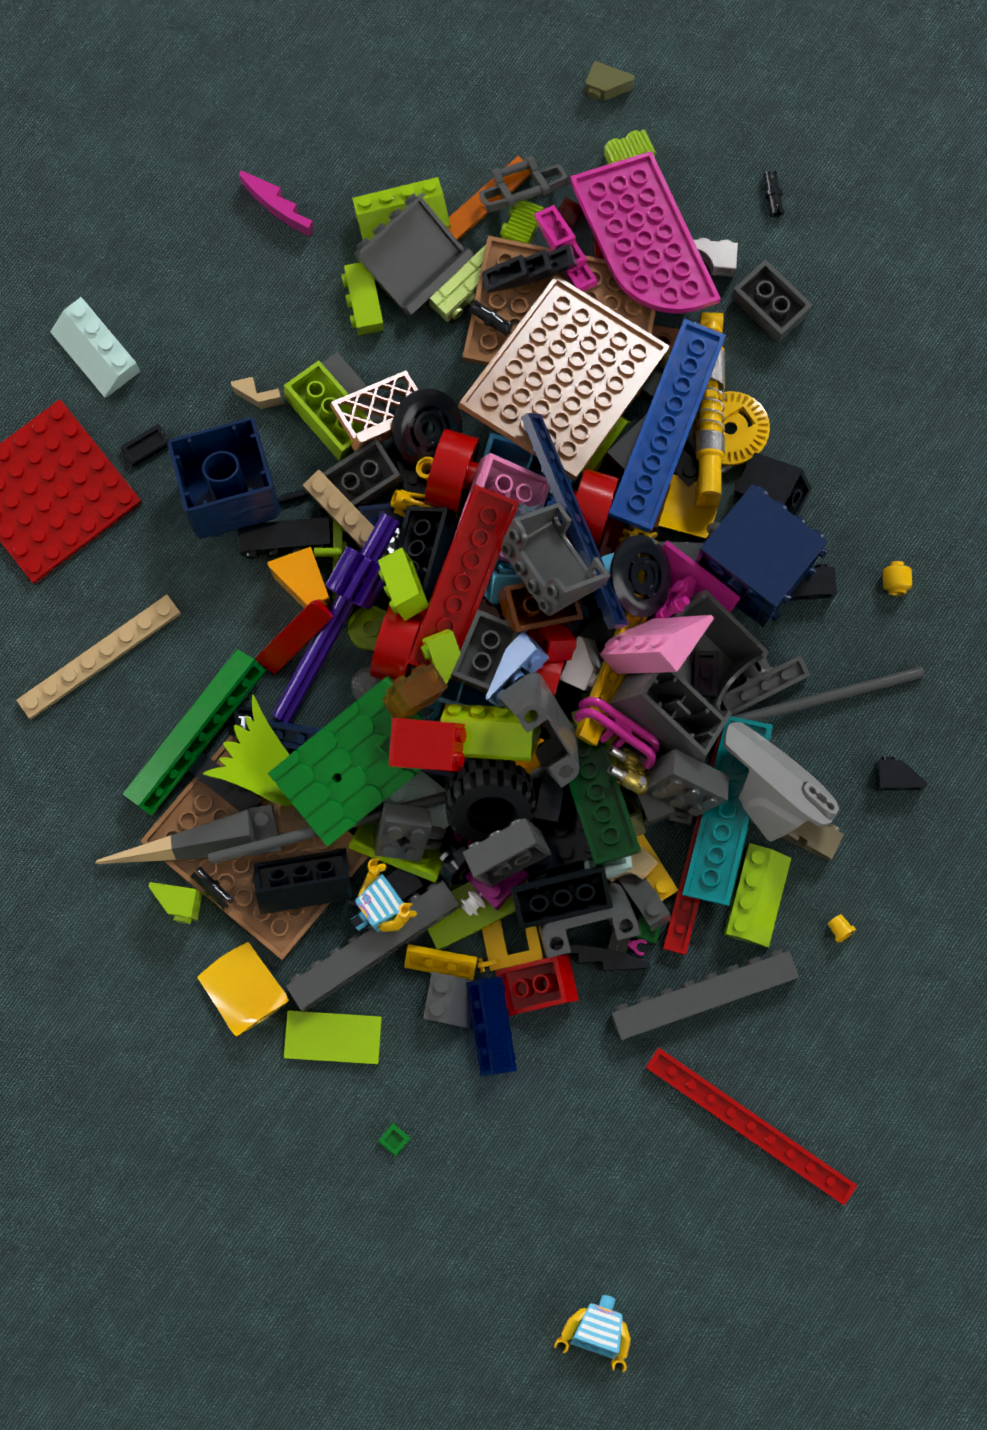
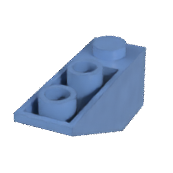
[485,632,549,708]

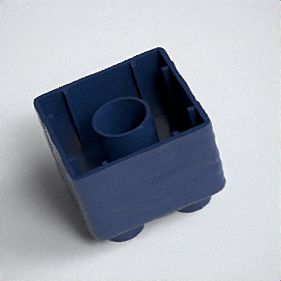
[168,417,281,539]

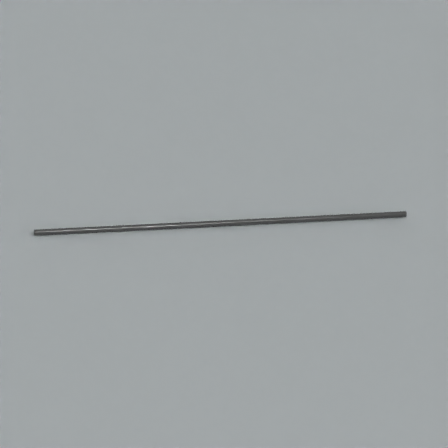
[208,667,925,865]

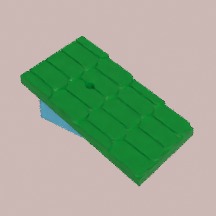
[267,675,425,847]

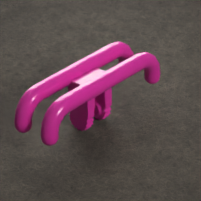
[574,697,660,769]

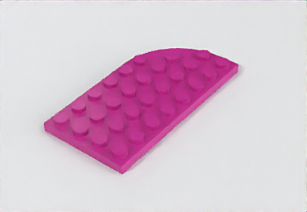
[569,151,721,313]

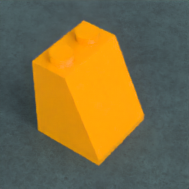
[267,547,331,609]

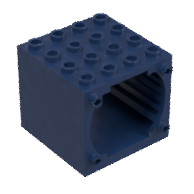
[695,484,828,628]

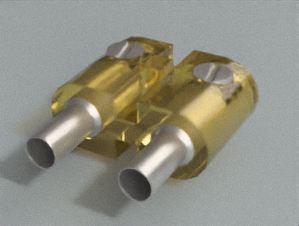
[607,746,649,795]

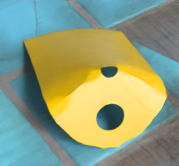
[658,474,717,538]
[197,942,289,1037]

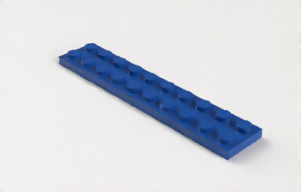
[608,319,726,533]

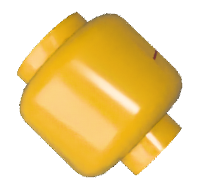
[882,561,912,596]

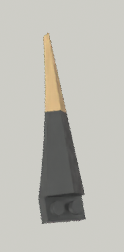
[95,804,283,864]

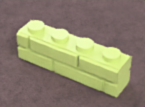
[429,245,486,322]

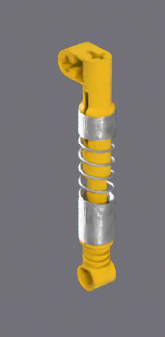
[695,312,725,507]

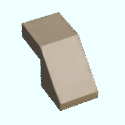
[231,377,282,409]

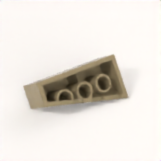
[750,819,844,862]

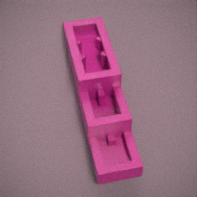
[239,170,314,237]
[534,205,598,292]

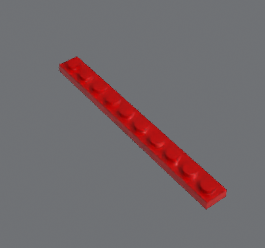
[663,730,723,955]
[645,1048,858,1206]

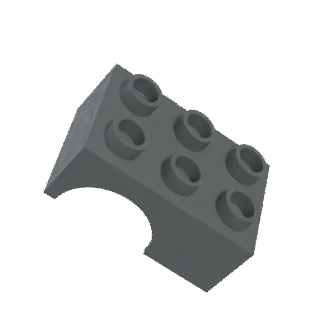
[609,590,769,759]

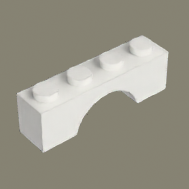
[694,238,738,277]

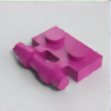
[651,576,696,619]

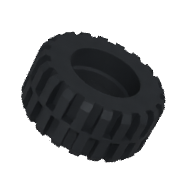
[445,758,536,843]

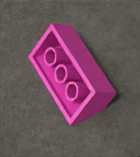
[662,540,741,613]

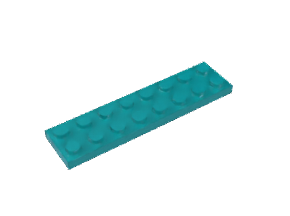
[682,716,773,906]

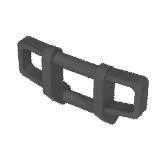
[479,155,568,212]

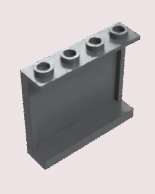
[354,193,474,316]

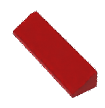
[255,599,334,674]

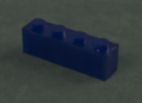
[466,977,517,1077]

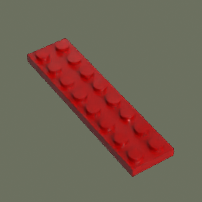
[407,484,520,679]

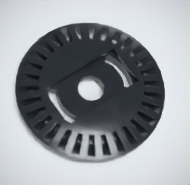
[391,389,463,466]
[610,535,671,617]

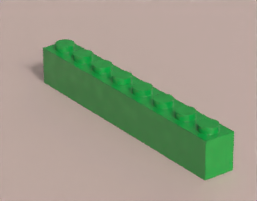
[123,649,266,816]

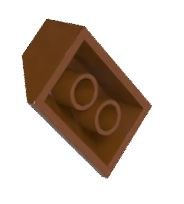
[497,583,583,633]

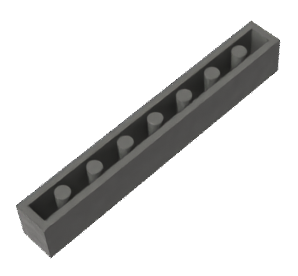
[286,881,461,1012]
[611,949,799,1041]

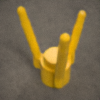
[390,489,432,517]

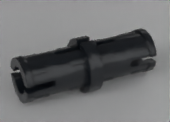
[763,170,784,217]
[468,300,514,337]
[190,866,234,910]

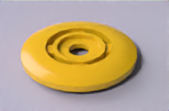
[691,391,770,466]

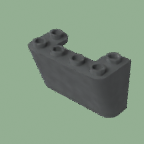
[501,503,610,616]
[497,673,579,788]
[538,883,640,958]

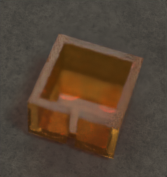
[382,663,448,719]

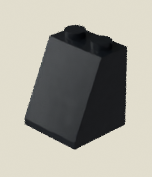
[734,452,812,516]

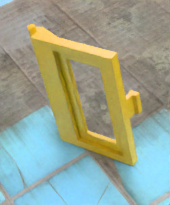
[477,880,544,973]

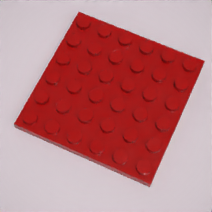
[0,399,142,584]

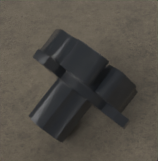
[438,834,473,889]

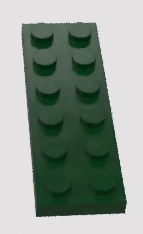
[568,726,641,866]

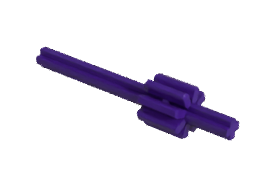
[272,512,401,723]

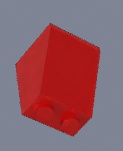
[389,718,467,772]

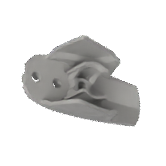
[724,722,839,841]

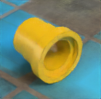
[416,457,434,482]
[828,914,856,943]

